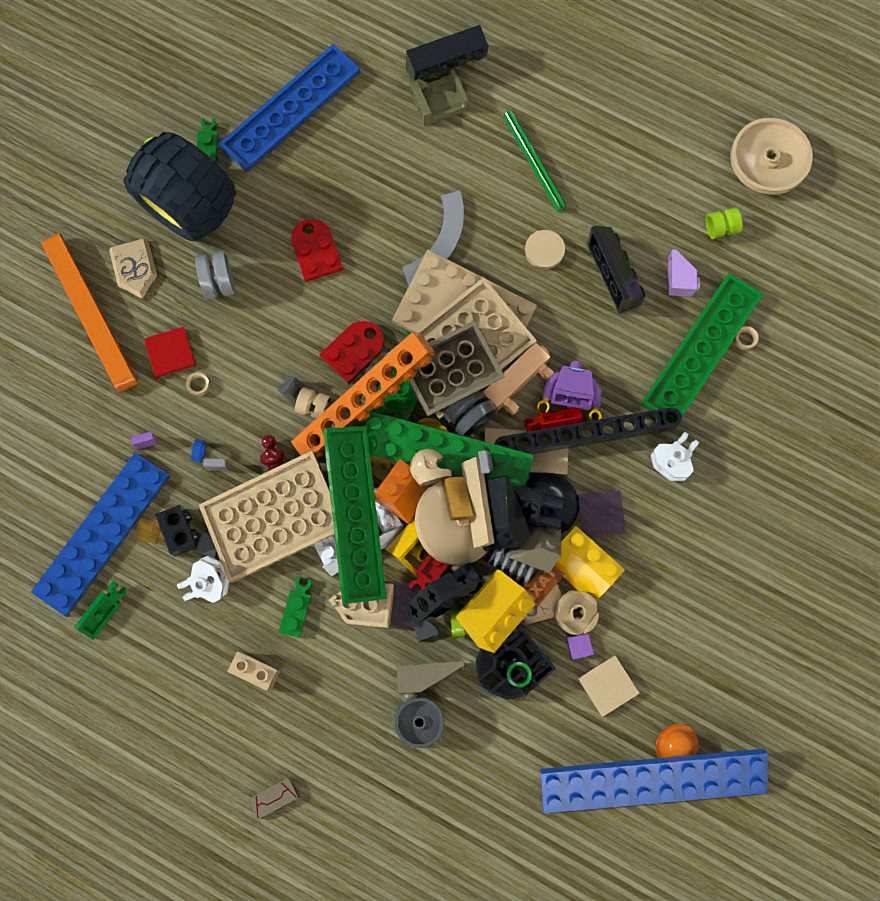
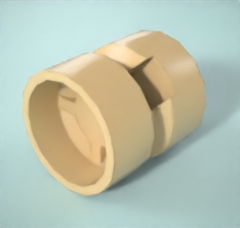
[295,387,332,419]

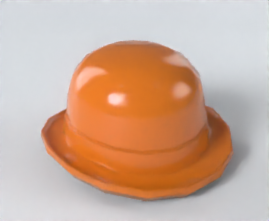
[656,724,699,758]

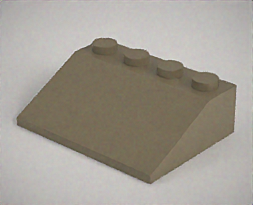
[407,320,504,416]

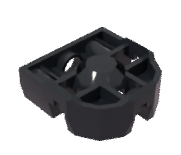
[405,562,482,625]
[475,624,556,700]

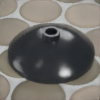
[526,473,579,533]

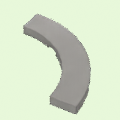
[402,190,464,287]

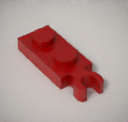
[524,408,584,432]
[409,554,449,593]

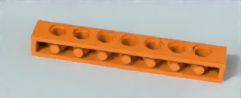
[291,332,436,461]

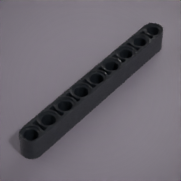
[494,407,682,455]

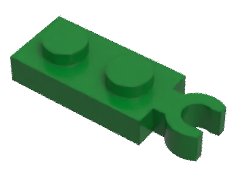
[197,118,219,163]
[278,576,312,638]
[74,581,127,640]

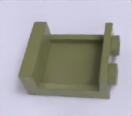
[410,68,470,126]

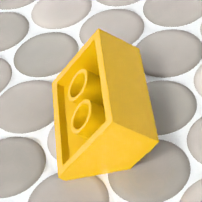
[386,516,429,579]
[553,526,625,601]
[456,569,536,653]

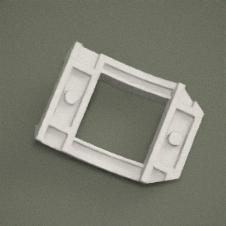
[314,488,405,576]

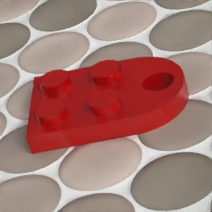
[291,219,343,282]
[319,321,384,384]

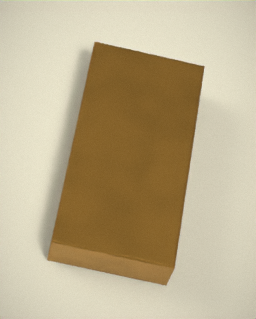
[441,477,473,521]

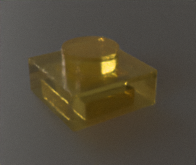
[135,518,161,544]

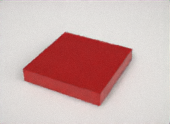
[144,326,196,378]

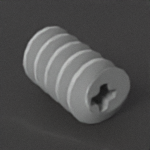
[487,548,535,587]

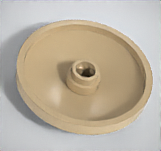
[730,118,813,195]
[415,481,487,566]

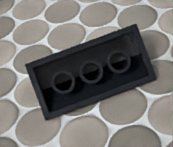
[406,25,489,81]
[587,226,645,314]

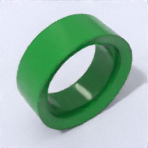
[507,662,532,687]

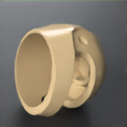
[410,449,452,486]

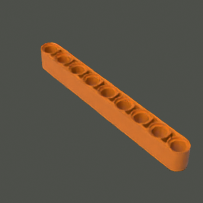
[41,233,138,393]

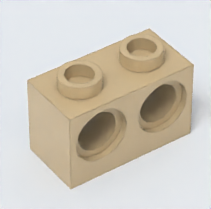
[227,651,281,691]

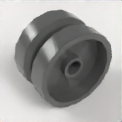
[443,390,498,437]
[395,697,444,748]

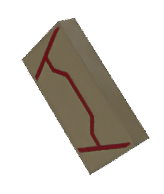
[248,777,299,820]

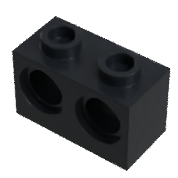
[155,505,199,556]

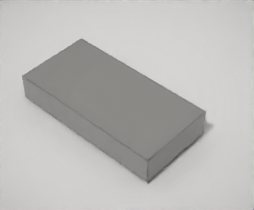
[478,450,494,474]

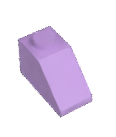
[668,250,700,296]

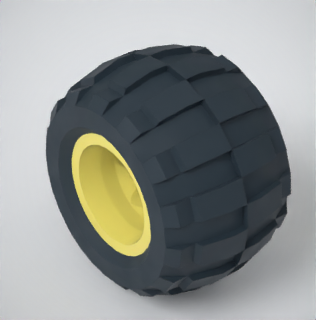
[123,132,237,241]

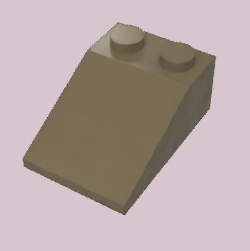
[396,661,464,698]

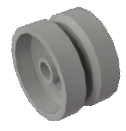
[195,250,235,300]

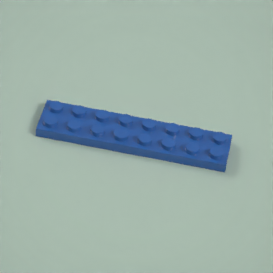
[219,44,361,173]
[31,452,171,617]

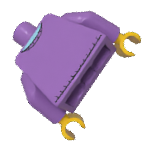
[537,361,602,421]

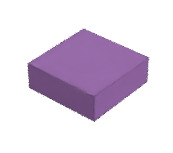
[131,432,159,450]
[566,633,594,660]

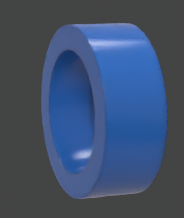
[191,439,206,463]

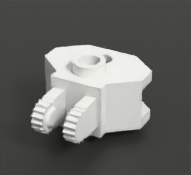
[650,432,699,481]
[177,556,229,603]

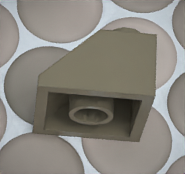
[510,523,561,573]

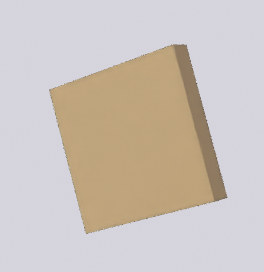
[578,655,640,717]

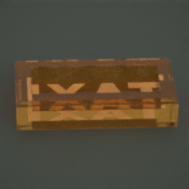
[524,566,565,608]

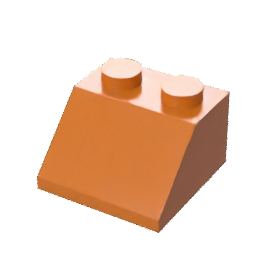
[375,459,430,524]

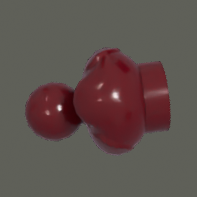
[260,435,285,471]

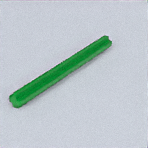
[504,110,566,212]

